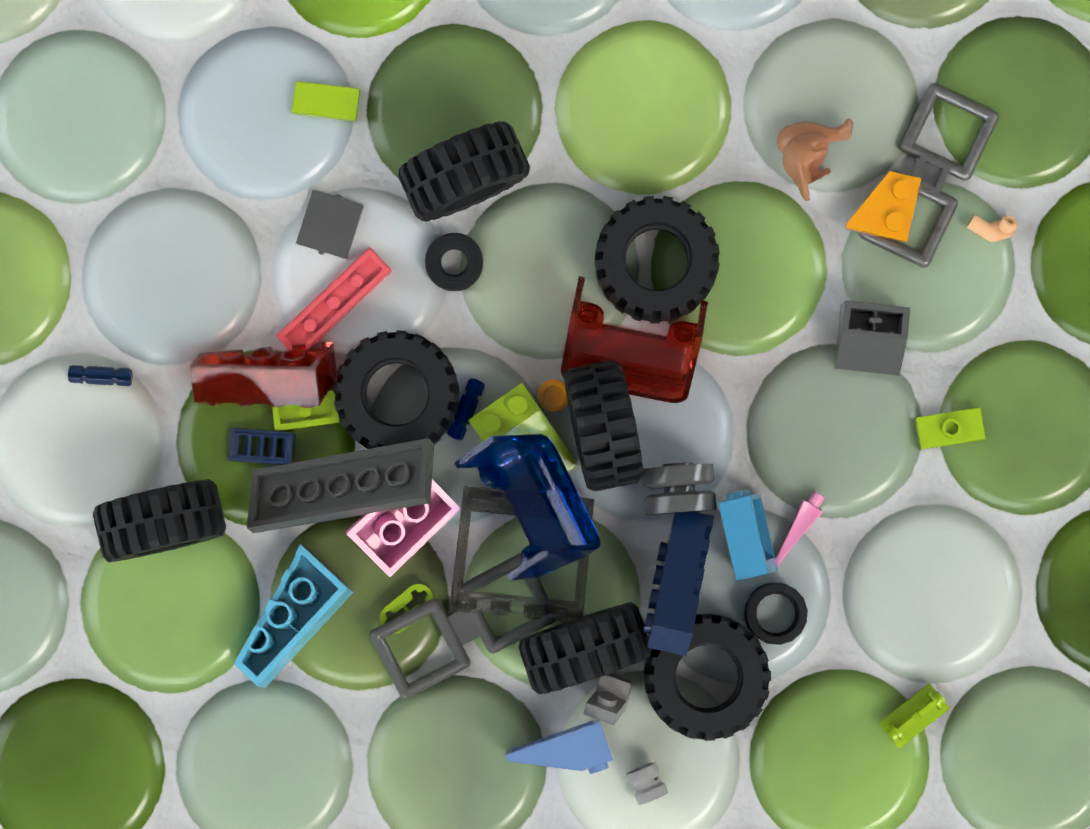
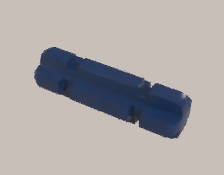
[68,365,133,386]

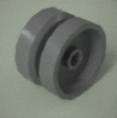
[643,462,717,515]

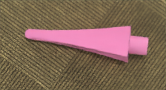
[775,491,825,567]

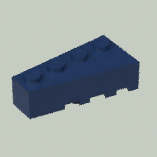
[643,511,715,656]

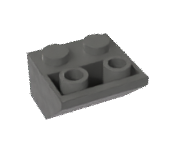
[834,300,911,376]

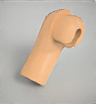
[967,214,1018,243]

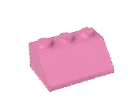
[345,479,461,577]

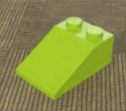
[468,383,578,502]

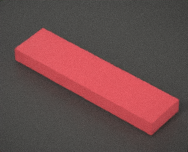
[276,247,393,360]

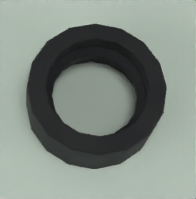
[744,583,808,645]

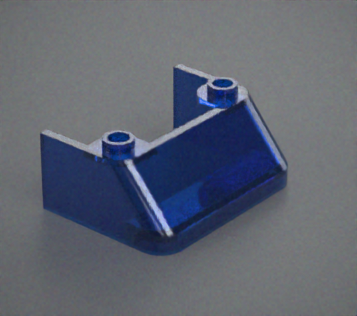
[454,434,601,581]

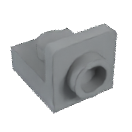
[583,674,633,725]

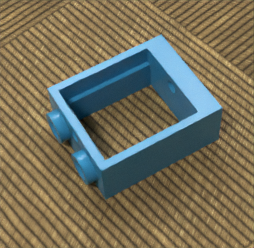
[718,489,778,581]

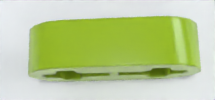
[379,584,434,634]

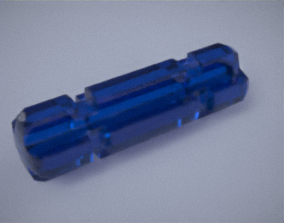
[447,378,485,441]

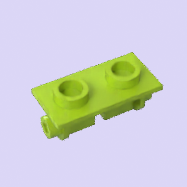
[878,683,950,749]

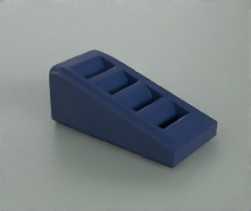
[228,428,296,465]

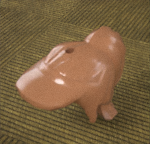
[777,118,853,201]

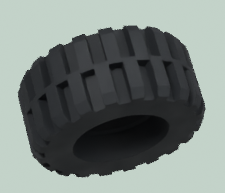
[398,121,530,222]
[594,196,720,324]
[333,330,460,449]
[564,360,644,492]
[93,479,226,562]
[518,602,652,694]
[644,614,771,741]

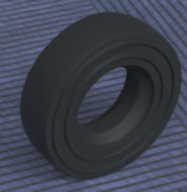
[425,233,483,291]

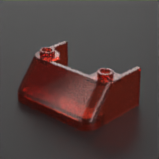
[561,276,708,403]

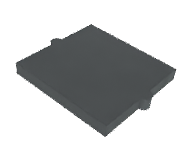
[296,190,364,259]

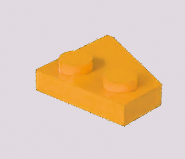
[845,171,921,243]

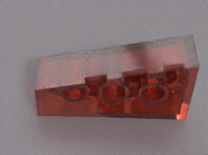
[189,341,338,408]

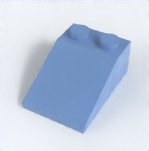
[505,719,613,774]

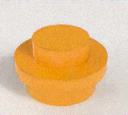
[537,379,568,412]

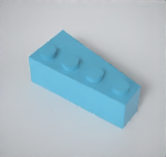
[234,544,354,688]

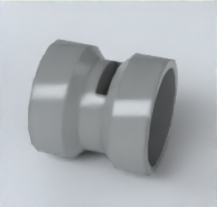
[626,762,668,805]

